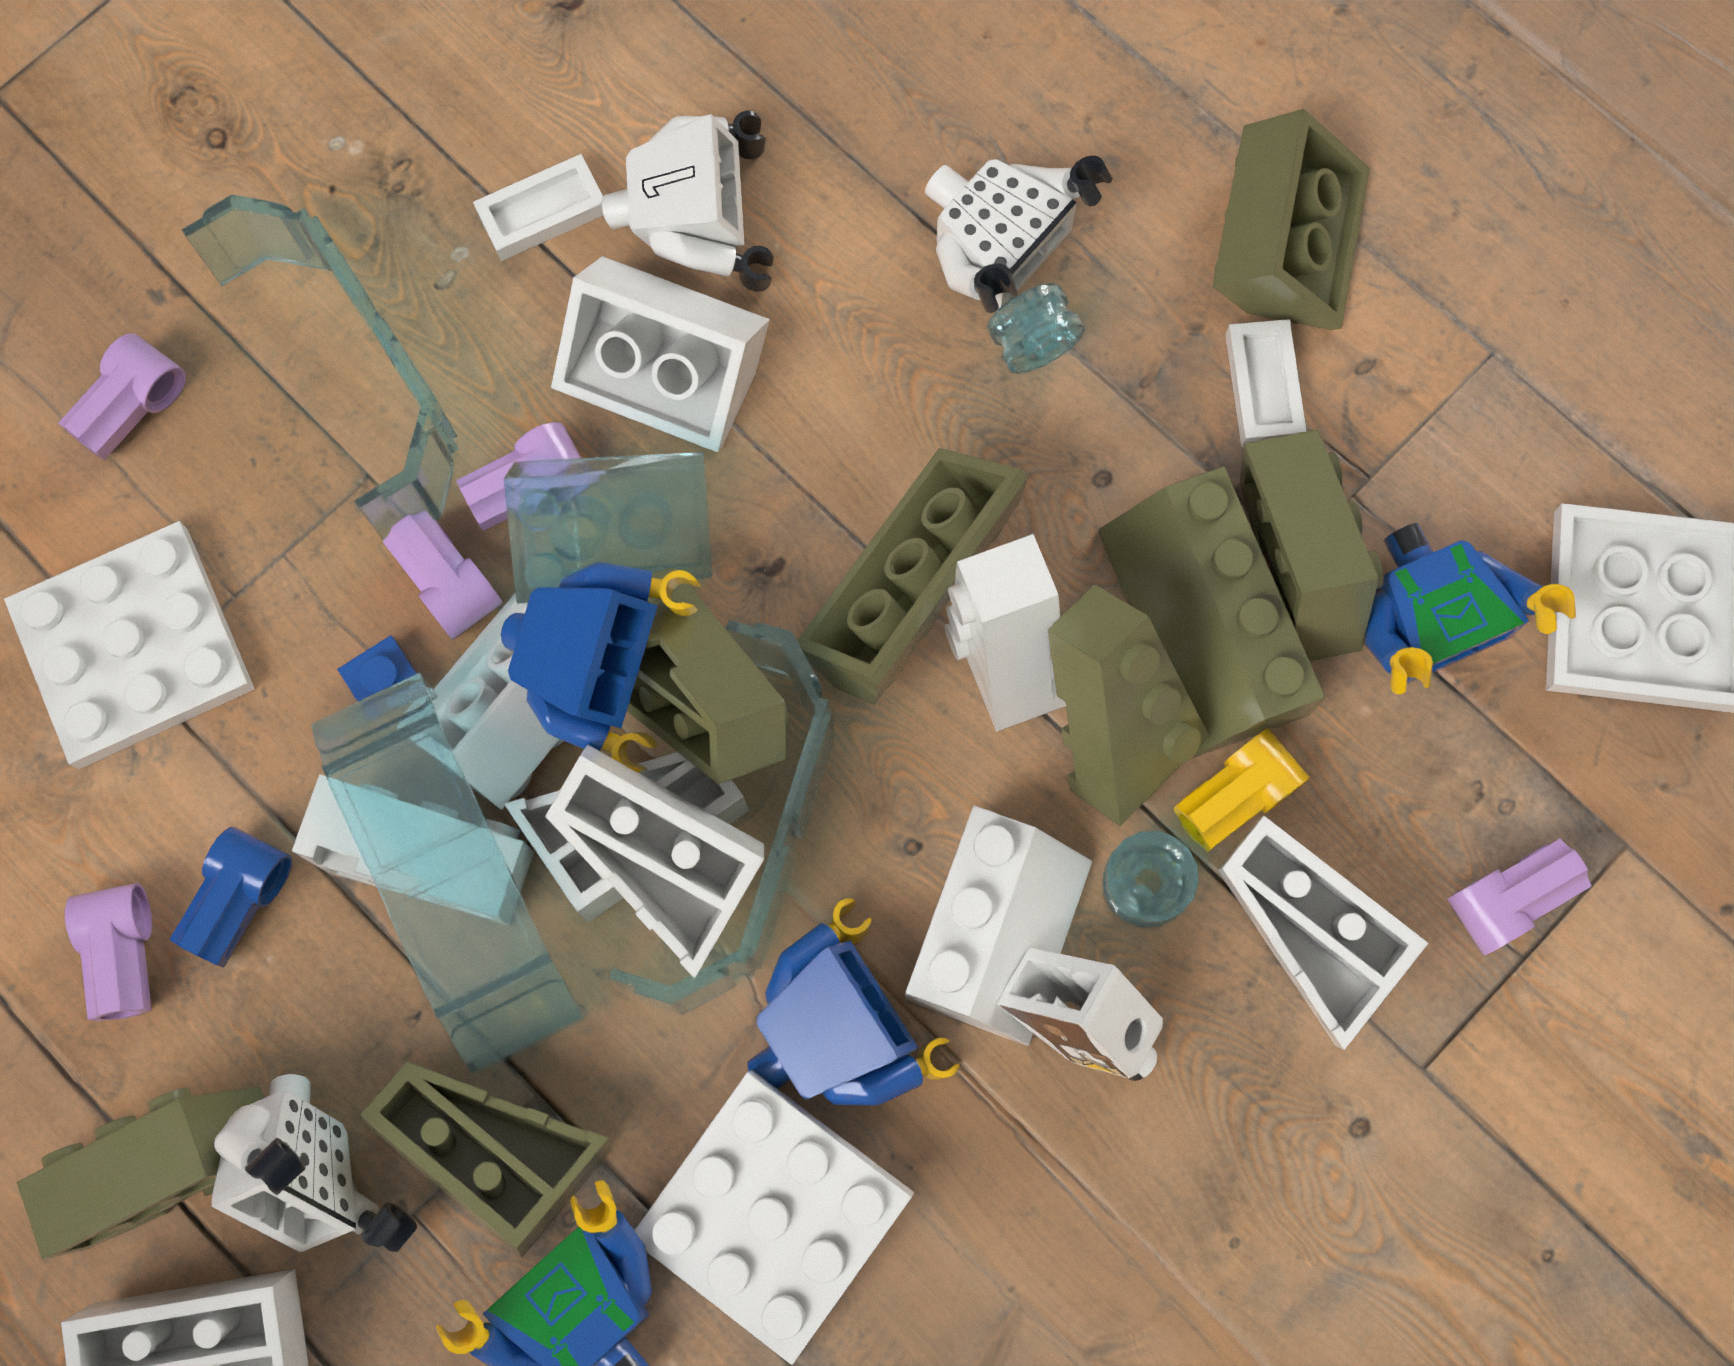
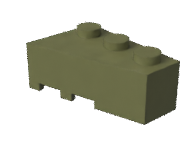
[1239,429,1383,661]
[627,567,789,785]
[17,1087,264,1260]

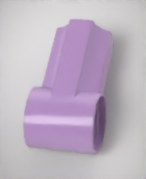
[58,333,186,460]
[456,422,592,531]
[382,510,503,640]
[1447,839,1592,956]
[65,883,152,1022]

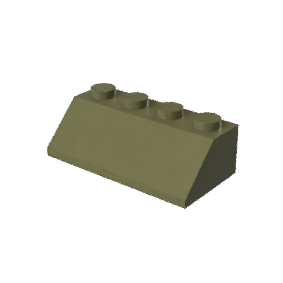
[793,448,1028,705]
[1098,466,1325,759]

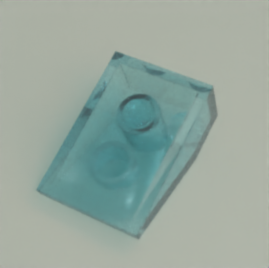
[503,452,713,604]

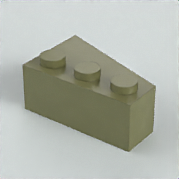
[1048,584,1210,826]
[359,1061,611,1258]

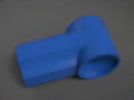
[169,827,292,968]

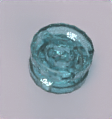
[986,283,1085,374]
[1101,831,1199,928]

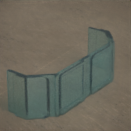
[182,194,459,540]
[609,620,835,1015]
[311,672,587,1074]

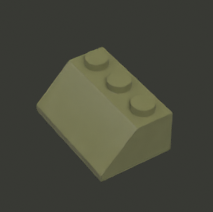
[1212,109,1370,330]

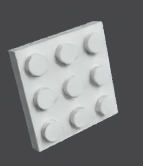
[1546,503,1734,713]
[4,521,255,770]
[635,1070,914,1365]

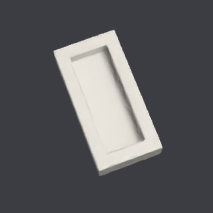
[473,154,604,261]
[1225,319,1306,447]

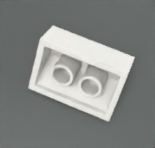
[551,256,770,452]
[399,587,564,810]
[905,805,1092,1046]

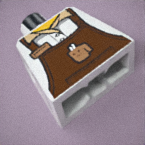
[996,948,1163,1081]

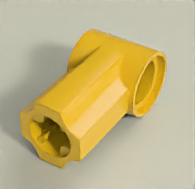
[1173,728,1310,852]

